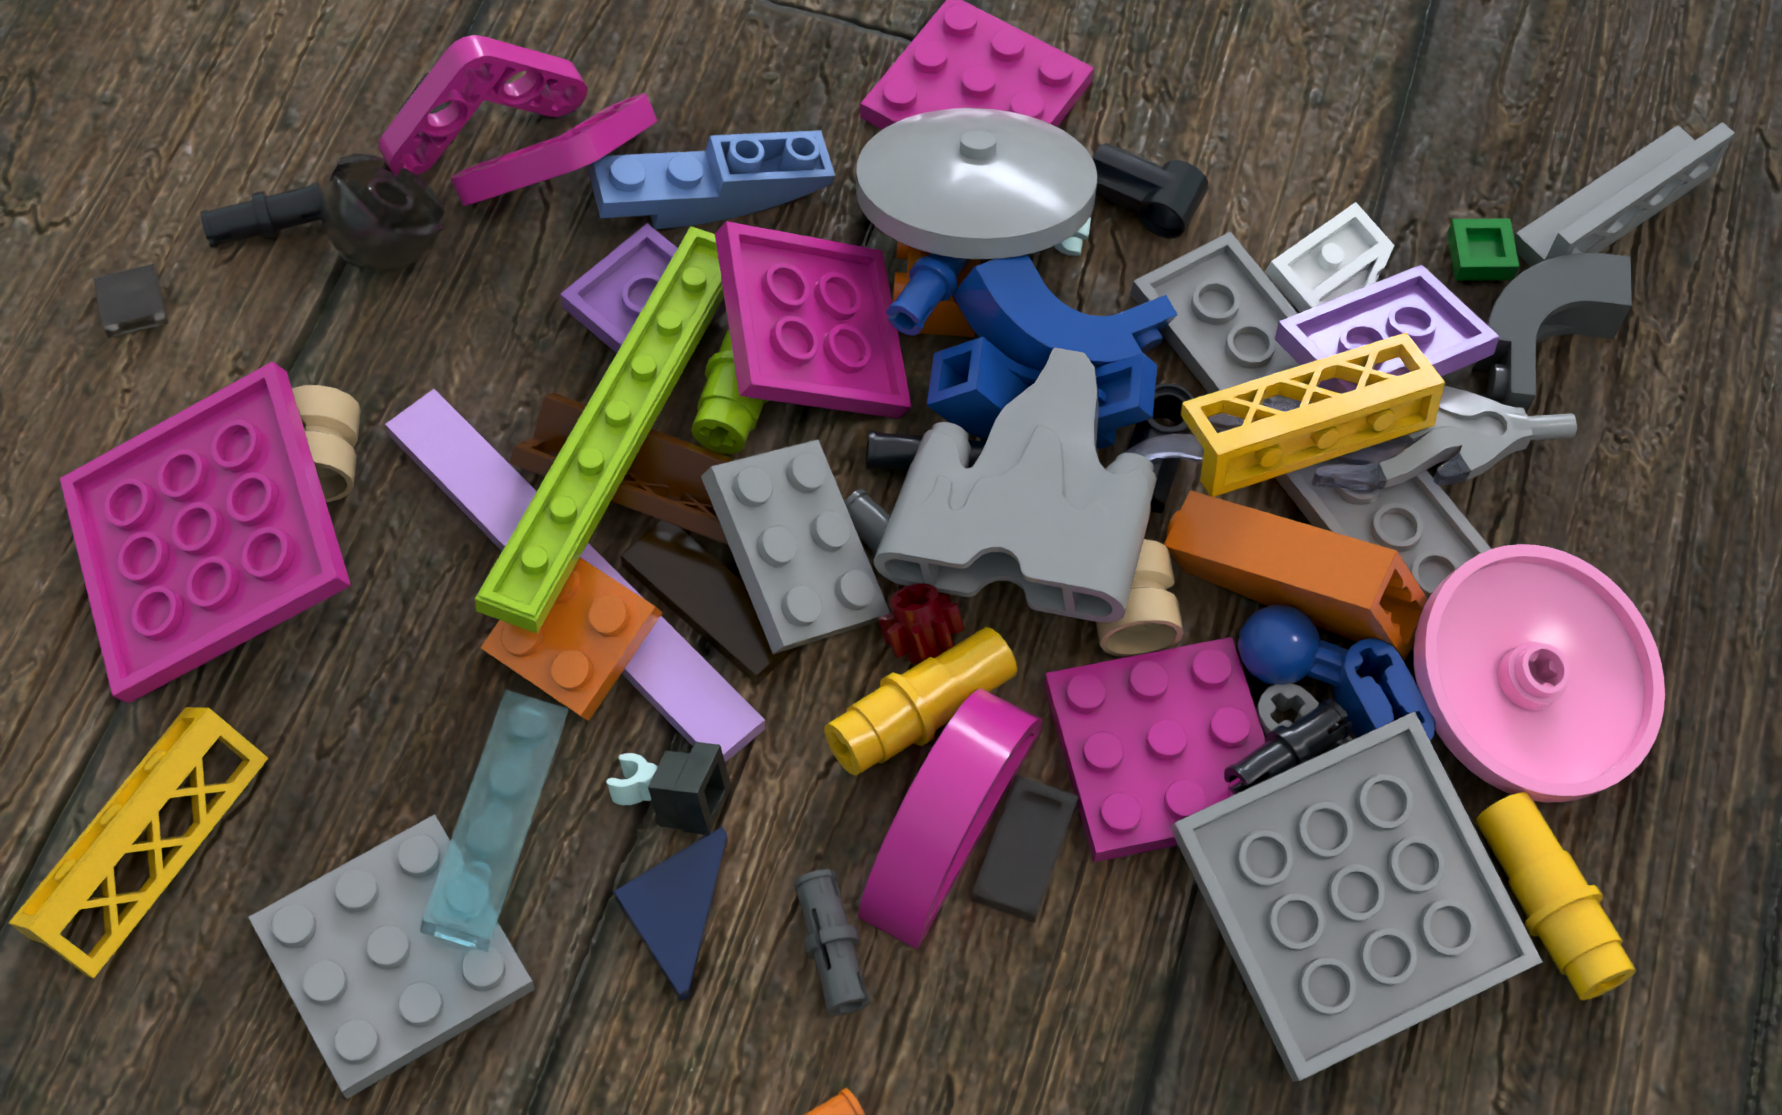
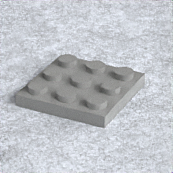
[248,814,535,1099]

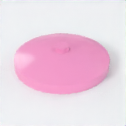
[1414,544,1665,802]

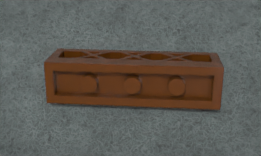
[510,393,736,545]

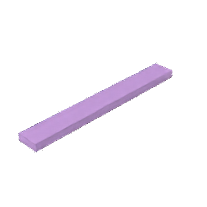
[385,389,765,763]

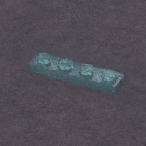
[420,690,569,952]

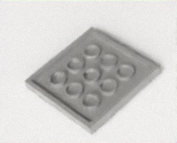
[1169,712,1542,1082]

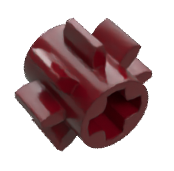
[879,583,964,664]

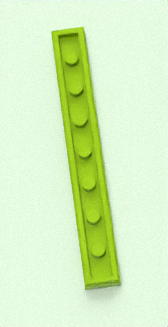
[475,226,724,634]

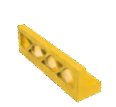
[1181,332,1445,497]
[9,707,268,979]

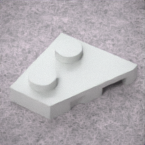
[1265,202,1394,313]

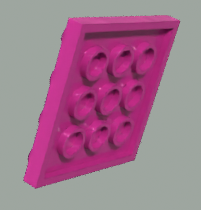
[60,361,351,703]

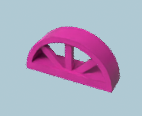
[858,688,1042,949]

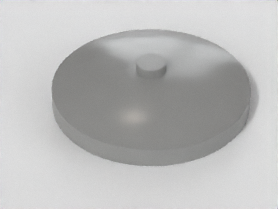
[856,108,1097,259]

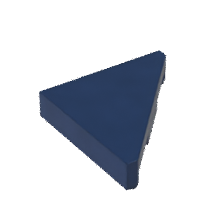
[614,827,728,1001]

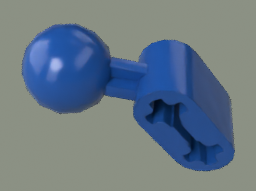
[1238,604,1435,741]

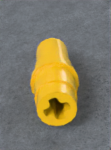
[824,627,1017,776]
[1476,792,1636,1000]

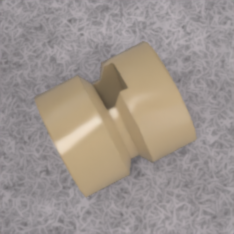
[292,385,361,502]
[1096,539,1183,657]

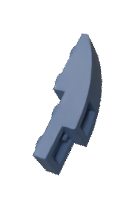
[588,130,835,229]

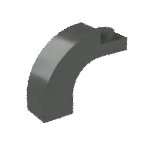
[1472,253,1632,414]

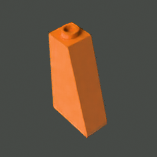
[1164,490,1428,661]

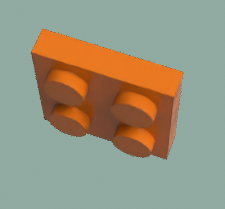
[480,557,663,721]

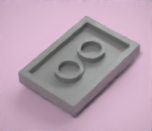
[701,440,890,654]

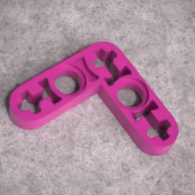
[379,35,588,178]
[450,93,658,206]

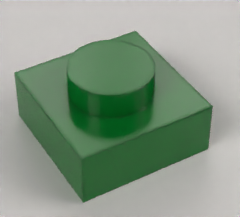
[1447,218,1519,280]

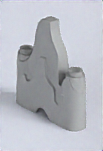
[874,348,1157,623]

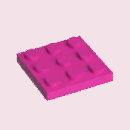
[860,0,1094,130]
[715,221,912,419]
[1043,637,1265,863]

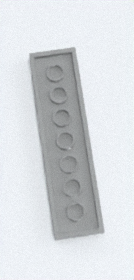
[1131,232,1491,654]

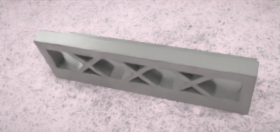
[1514,122,1735,267]

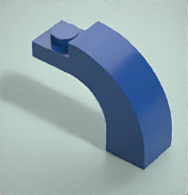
[952,254,1178,371]
[927,337,1157,449]

